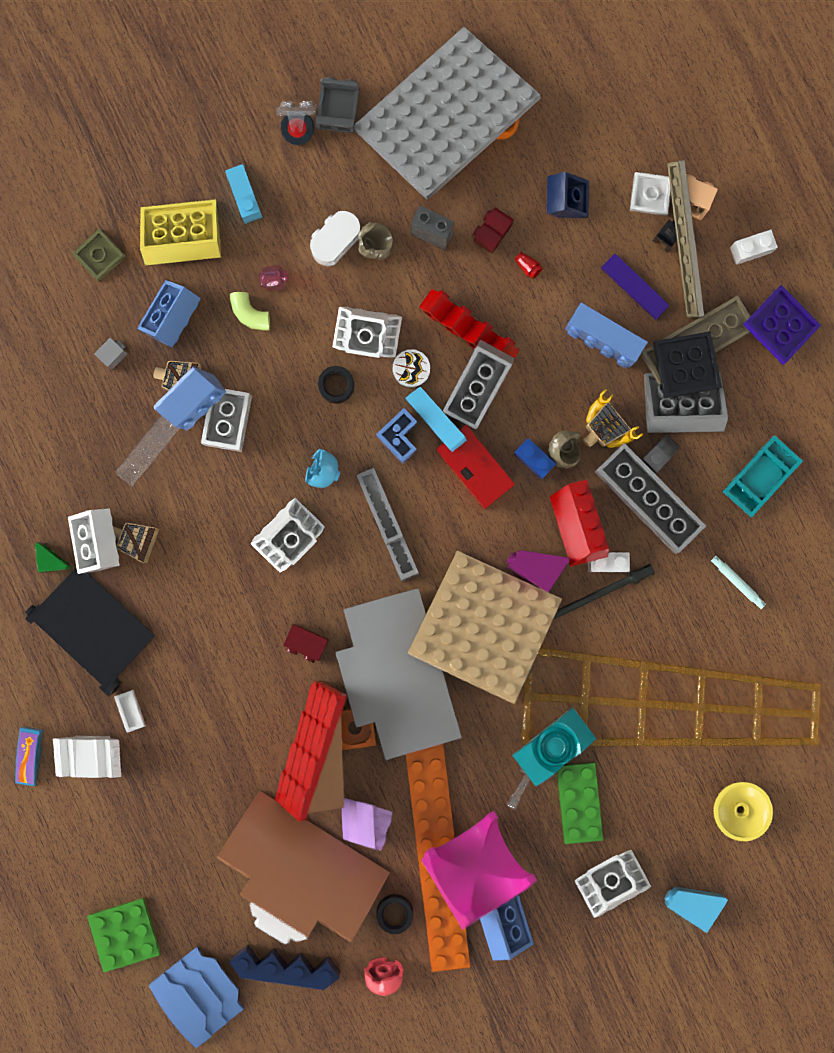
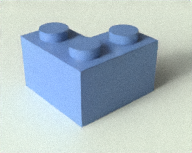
[376,408,417,464]

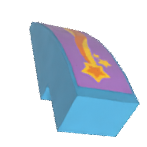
[15,726,44,786]

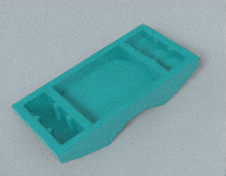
[723,435,803,518]
[512,708,596,786]

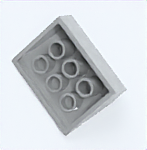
[644,372,728,433]

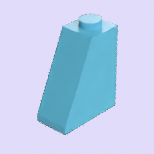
[664,886,728,933]

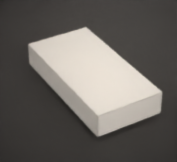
[114,690,146,733]

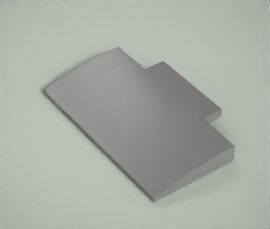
[336,588,462,760]

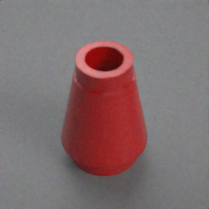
[514,252,543,279]

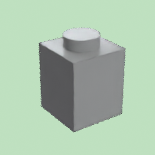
[94,338,127,370]

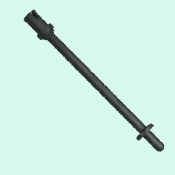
[553,563,655,620]

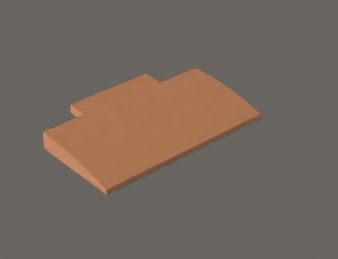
[217,790,390,942]

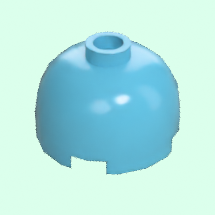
[305,449,340,488]

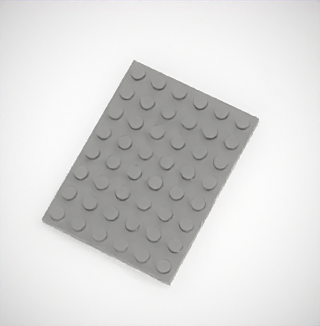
[354,27,541,201]

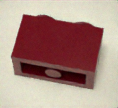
[283,624,329,663]

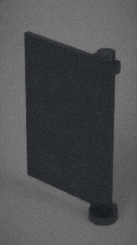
[25,567,155,697]

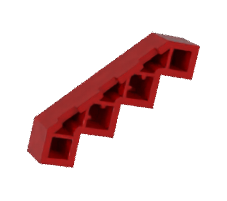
[419,289,519,358]

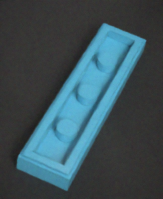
[406,387,467,452]

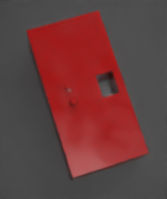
[436,425,515,510]

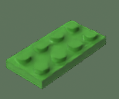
[557,762,603,844]

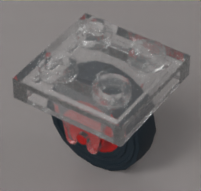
[276,101,317,145]

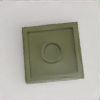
[72,228,126,282]

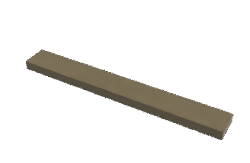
[667,160,704,318]

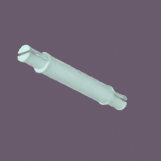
[711,555,766,609]

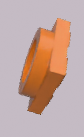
[341,709,377,750]

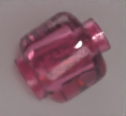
[259,265,288,291]

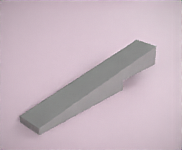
[356,468,419,582]

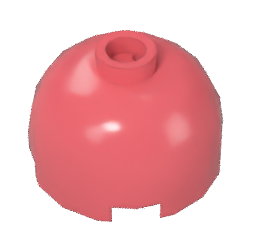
[364,957,403,996]

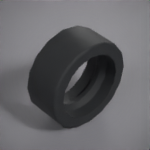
[318,366,354,404]
[377,894,413,934]

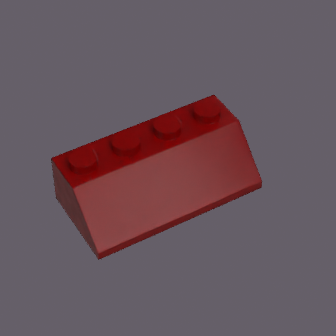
[550,479,609,567]

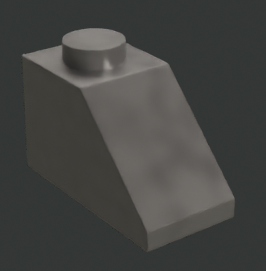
[641,434,680,473]

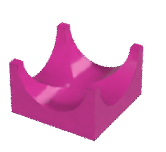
[421,811,537,930]

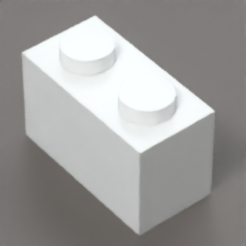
[730,230,778,265]
[588,552,630,572]

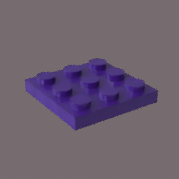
[743,285,821,365]

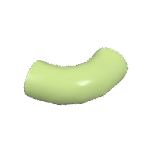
[230,292,270,331]

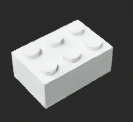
[201,389,252,452]
[68,508,120,574]

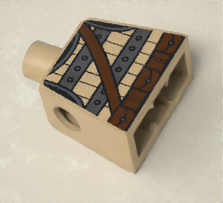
[153,361,202,391]
[113,523,159,563]

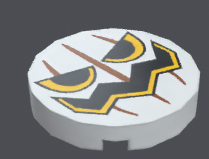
[393,350,430,388]

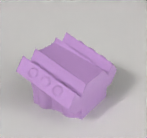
[341,798,392,851]

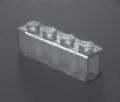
[116,415,180,486]

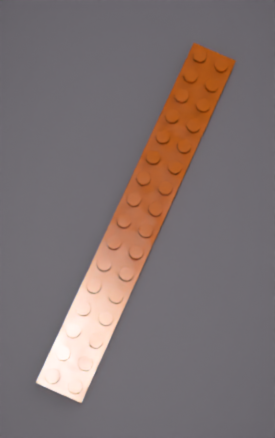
[406,744,470,972]

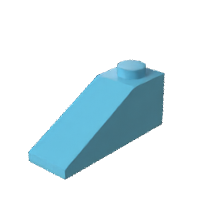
[225,164,263,224]

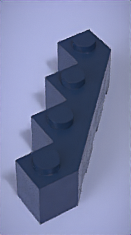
[230,945,340,990]

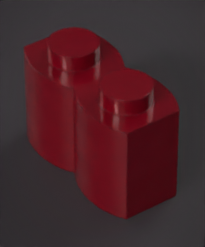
[473,207,514,254]

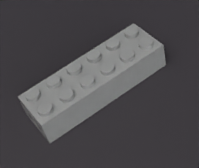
[594,443,706,554]

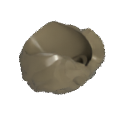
[358,222,394,260]
[548,430,581,469]

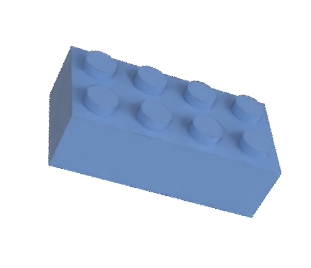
[565,303,647,368]

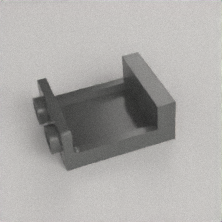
[315,77,359,134]
[411,206,454,251]

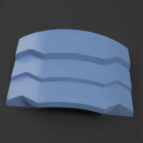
[149,947,244,1048]

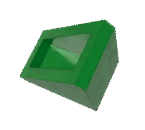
[35,542,72,573]

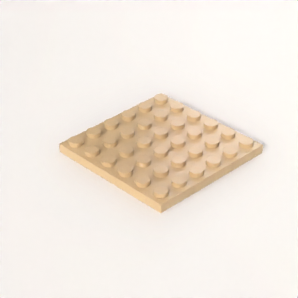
[408,551,562,704]

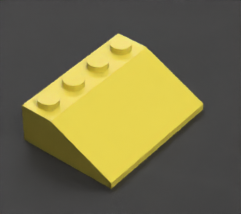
[140,199,221,265]

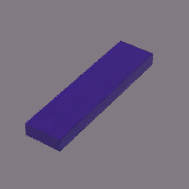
[601,253,670,320]

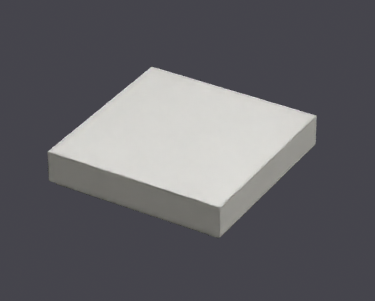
[630,172,671,216]

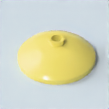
[714,782,773,841]

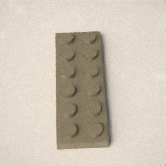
[641,295,750,386]

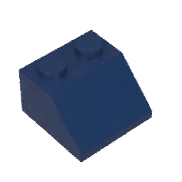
[546,172,589,218]

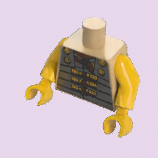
[582,389,643,448]

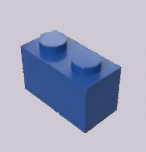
[514,438,556,480]

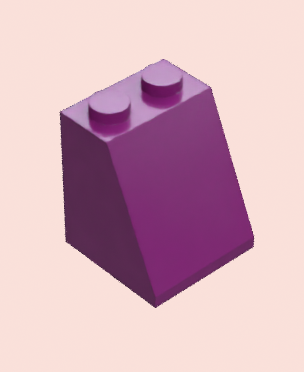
[506,550,570,592]

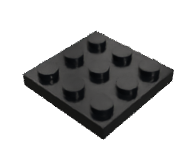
[653,331,722,399]

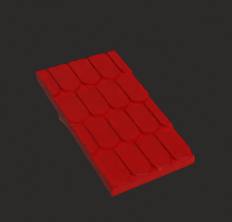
[275,680,347,821]

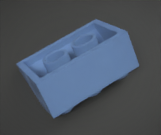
[137,280,201,347]
[153,367,226,431]
[480,895,534,960]

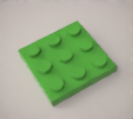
[87,897,161,972]

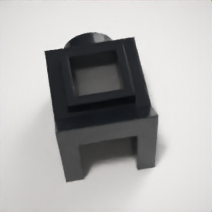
[653,220,677,252]

